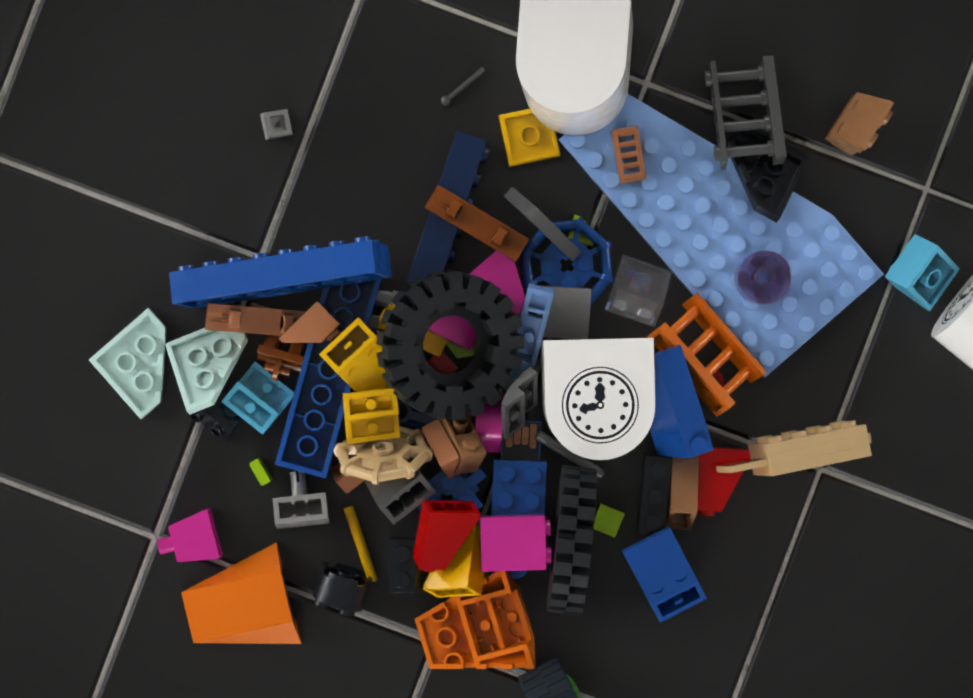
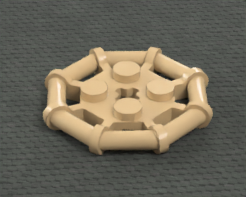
[333,426,433,485]

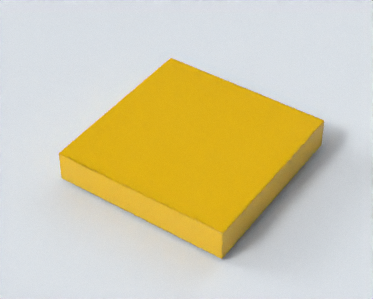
[499,109,561,167]

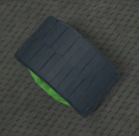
[518,658,582,698]

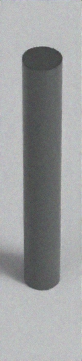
[535,430,605,479]

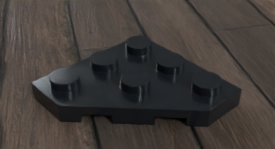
[726,130,808,223]

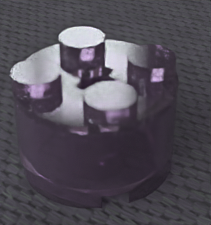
[734,251,791,305]

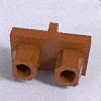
[257,335,305,381]

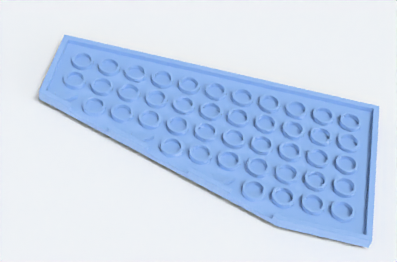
[558,94,884,377]

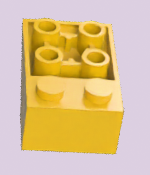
[319,317,391,392]

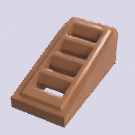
[610,126,646,184]

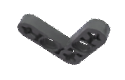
[503,187,581,261]

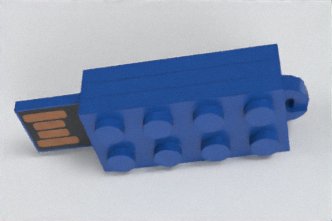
[491,421,547,579]

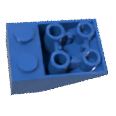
[622,526,707,623]

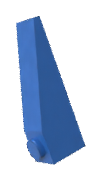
[650,345,714,458]

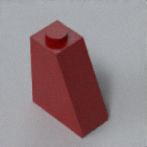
[697,447,751,516]
[413,500,481,572]

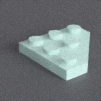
[89,308,167,419]
[165,328,248,415]

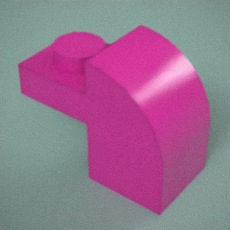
[475,392,503,453]

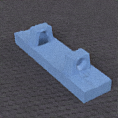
[510,283,555,379]

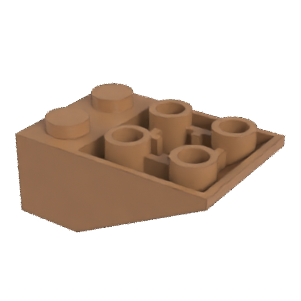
[824,92,894,156]

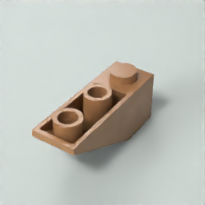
[437,414,487,475]

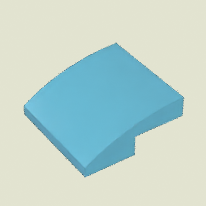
[221,362,294,435]

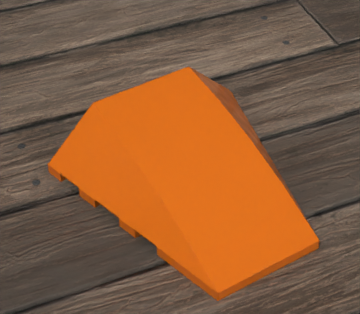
[181,542,302,644]
[415,571,536,669]

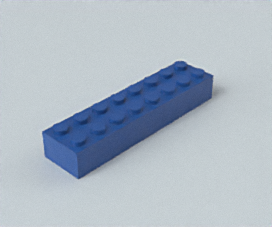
[169,236,392,309]
[275,279,383,479]

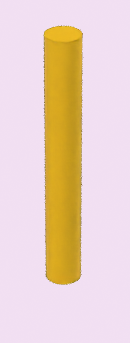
[343,505,378,582]

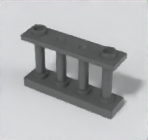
[704,55,787,170]

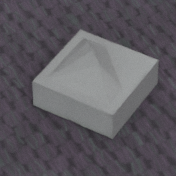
[260,109,293,140]

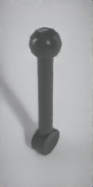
[441,67,486,106]

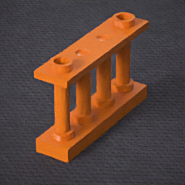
[647,293,766,417]

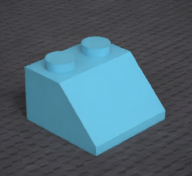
[885,234,960,311]

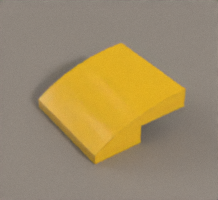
[342,388,401,444]

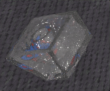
[605,255,672,327]

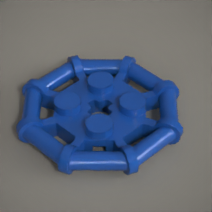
[521,217,614,309]

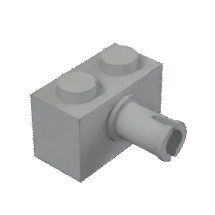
[273,471,330,529]

